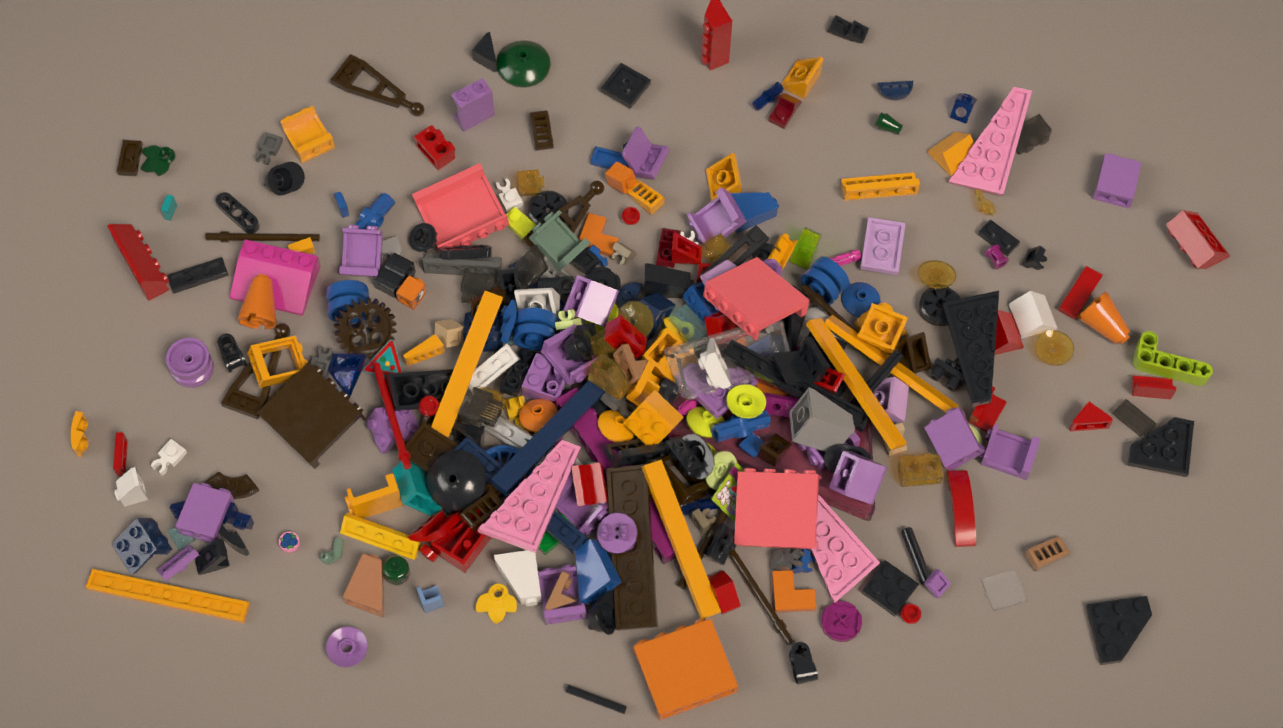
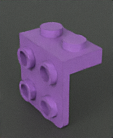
[622,127,670,179]
[366,407,420,454]

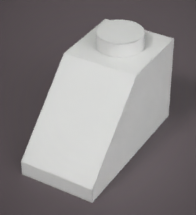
[114,467,148,507]

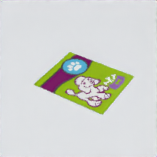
[712,462,744,521]

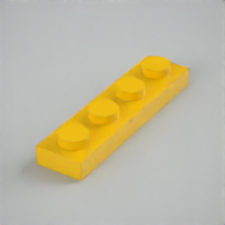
[340,513,421,560]

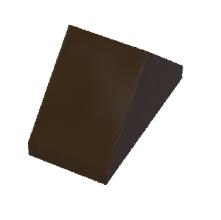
[759,434,792,468]

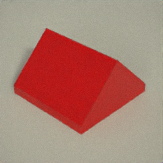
[995,310,1024,355]

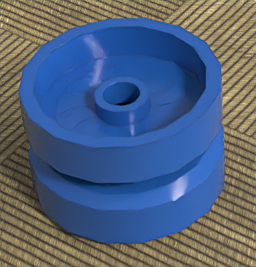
[800,256,850,305]
[326,280,369,324]
[513,308,557,351]

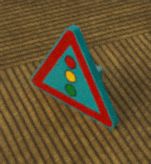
[363,340,404,376]

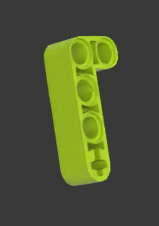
[1133,331,1213,386]

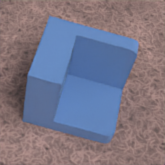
[417,586,445,613]

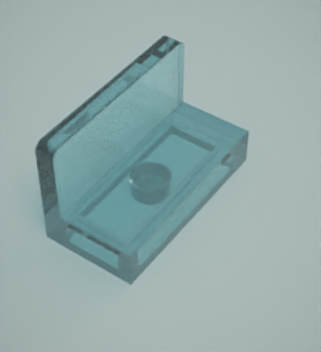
[669,304,708,345]

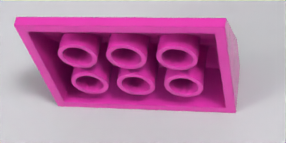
[230,239,321,316]

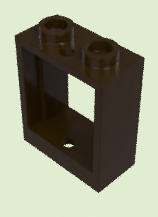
[654,454,711,507]

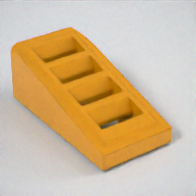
[626,179,665,215]
[403,334,445,366]

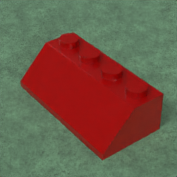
[700,0,733,70]
[107,224,169,301]

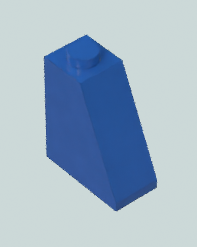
[731,192,779,233]
[576,539,622,605]

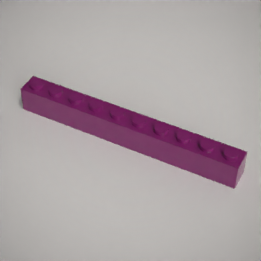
[556,388,676,564]

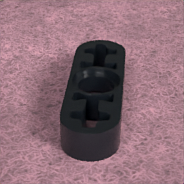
[216,192,259,233]
[439,245,492,260]

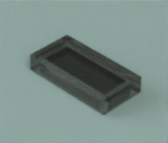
[1113,399,1157,438]

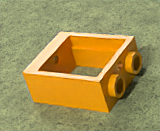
[248,335,308,388]

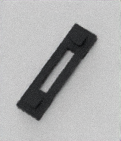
[701,225,769,275]

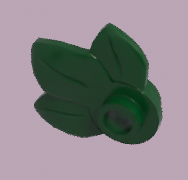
[141,145,176,176]

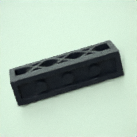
[603,435,670,468]

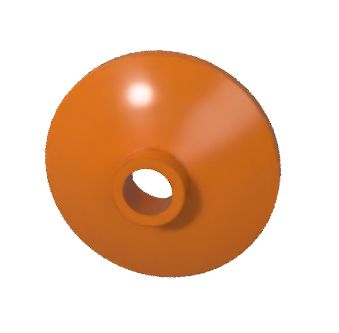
[519,399,558,432]

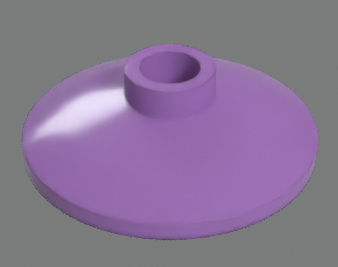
[326,627,368,668]

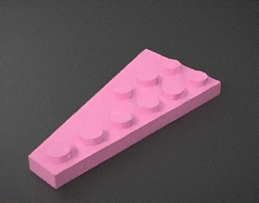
[949,87,1032,196]
[478,440,581,553]
[797,472,880,603]

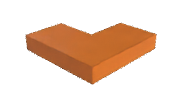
[579,213,619,257]
[772,570,816,612]

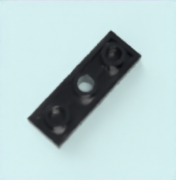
[499,347,539,398]

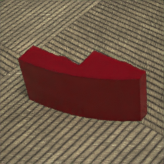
[656,228,681,268]

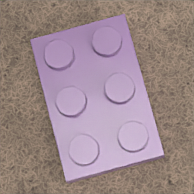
[860,217,905,275]

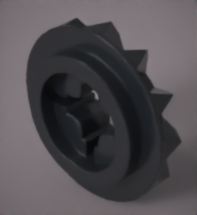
[409,223,438,253]

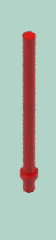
[372,362,412,469]

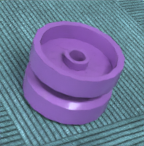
[166,338,214,388]

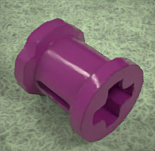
[985,244,1009,270]

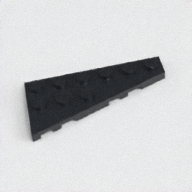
[943,290,999,407]

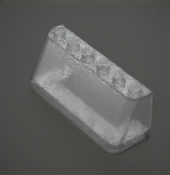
[664,321,790,400]

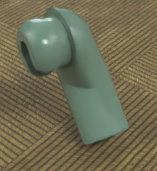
[320,538,344,565]

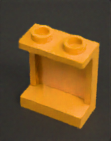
[280,106,335,163]
[345,473,403,519]

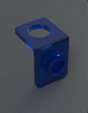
[950,93,977,123]

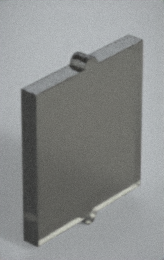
[514,244,549,289]

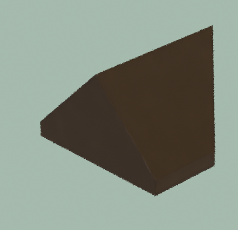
[887,332,932,374]

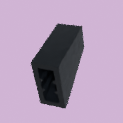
[644,263,694,298]

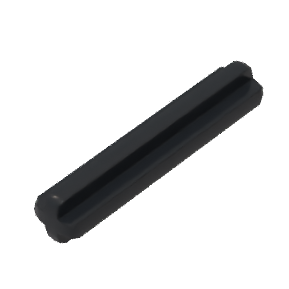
[901,527,930,585]

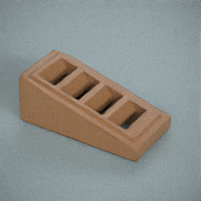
[1024,536,1070,571]

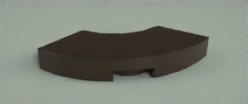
[204,472,259,499]

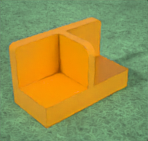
[626,361,660,406]

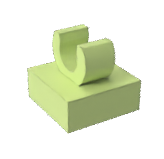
[555,309,582,330]

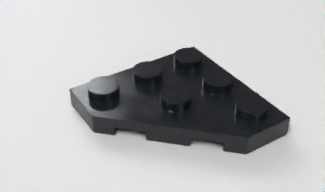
[1127,417,1194,477]
[1086,596,1152,665]

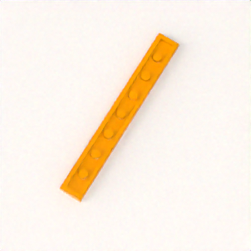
[431,291,503,438]
[825,315,959,412]
[806,318,907,450]
[642,460,721,619]
[86,568,250,623]

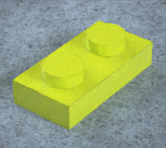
[506,207,536,239]

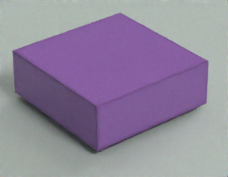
[923,569,951,598]

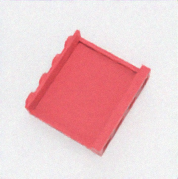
[412,163,510,250]
[703,257,810,341]
[734,468,822,549]

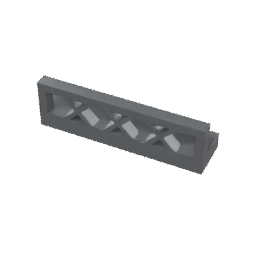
[423,253,502,278]

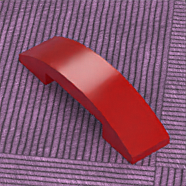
[947,470,976,547]

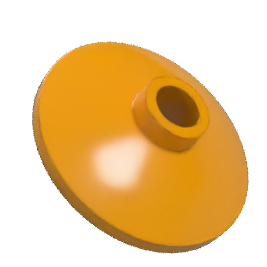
[598,410,635,443]

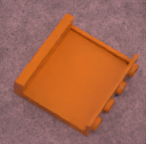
[633,619,739,721]

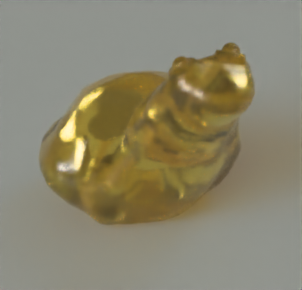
[975,189,996,216]

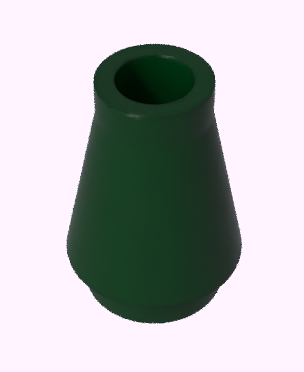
[875,112,903,135]

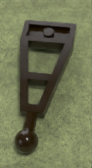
[331,54,424,117]
[521,180,604,259]
[221,323,290,420]

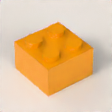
[624,390,684,446]

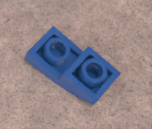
[500,300,517,344]

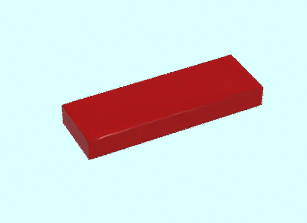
[1058,266,1103,320]

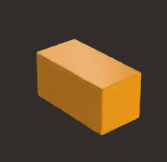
[288,237,315,254]

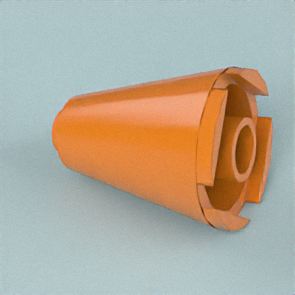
[237,274,277,329]
[1077,291,1130,345]

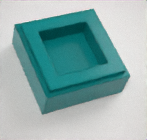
[161,194,177,221]

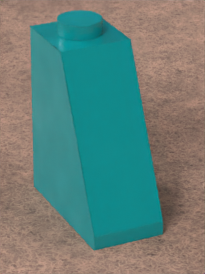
[392,461,442,516]

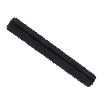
[849,349,903,408]

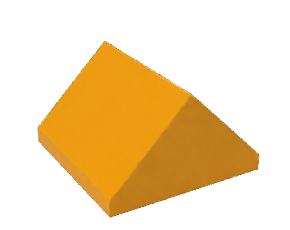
[780,56,824,99]
[927,132,974,177]
[706,153,741,201]

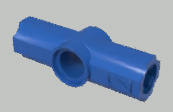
[355,193,395,229]
[710,410,771,442]

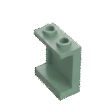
[529,210,590,272]

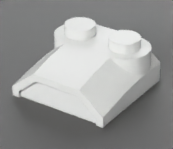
[698,338,731,389]

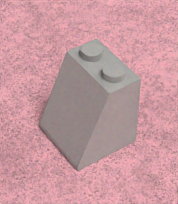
[790,387,855,452]

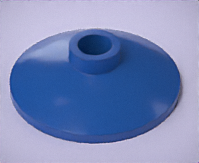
[842,282,880,317]

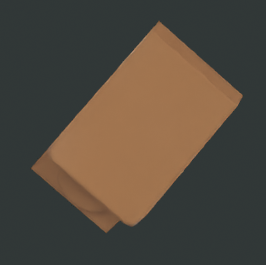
[613,344,648,389]
[545,570,578,610]

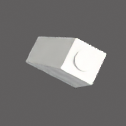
[494,550,542,606]

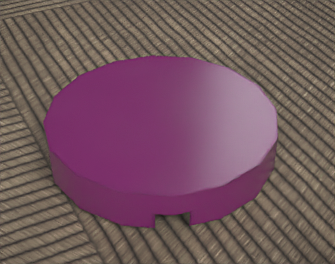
[821,601,862,642]

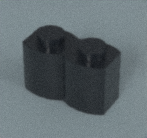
[374,253,416,298]

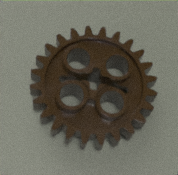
[333,297,397,360]

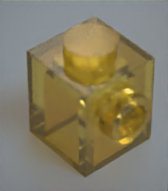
[517,169,545,197]
[704,233,731,264]

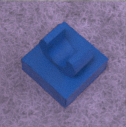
[791,548,815,574]

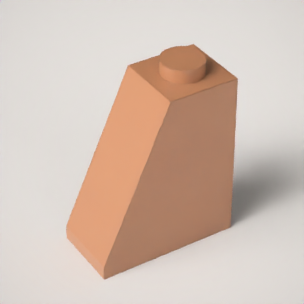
[343,554,384,617]

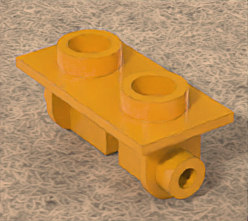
[767,233,798,271]

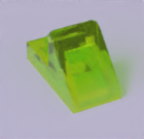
[790,227,822,270]

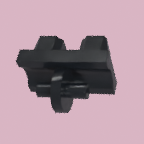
[930,358,965,392]
[704,523,736,565]

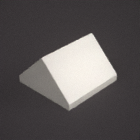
[514,288,560,322]
[1008,291,1058,338]

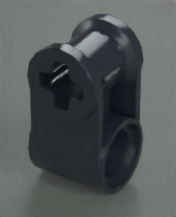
[217,333,247,373]
[789,642,818,685]

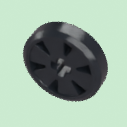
[528,191,569,225]
[919,285,961,326]

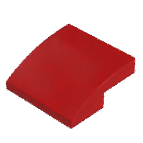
[408,511,462,542]

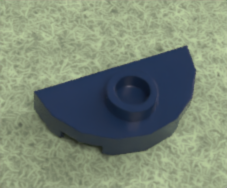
[877,81,913,100]
[617,282,643,317]

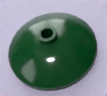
[497,40,551,87]

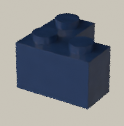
[628,292,676,342]

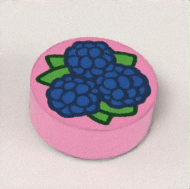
[279,532,300,553]

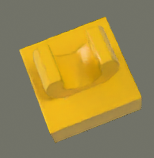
[504,396,526,421]

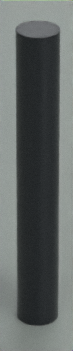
[566,685,627,714]

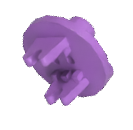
[597,513,638,554]

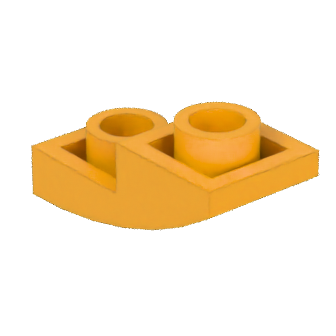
[71,411,89,457]

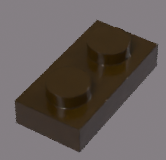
[117,140,143,176]

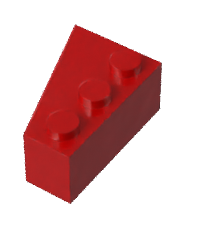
[430,508,492,573]

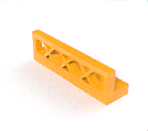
[841,172,920,201]

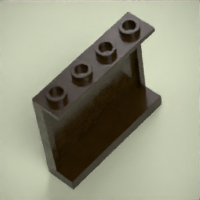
[257,363,366,469]

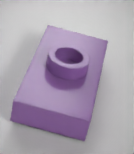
[157,545,199,581]

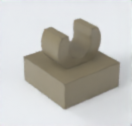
[612,242,636,265]
[691,508,716,536]

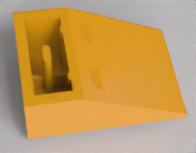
[641,328,700,400]

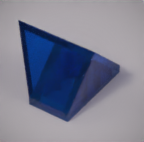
[327,354,367,397]

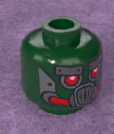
[383,555,410,585]

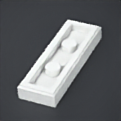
[468,344,520,396]

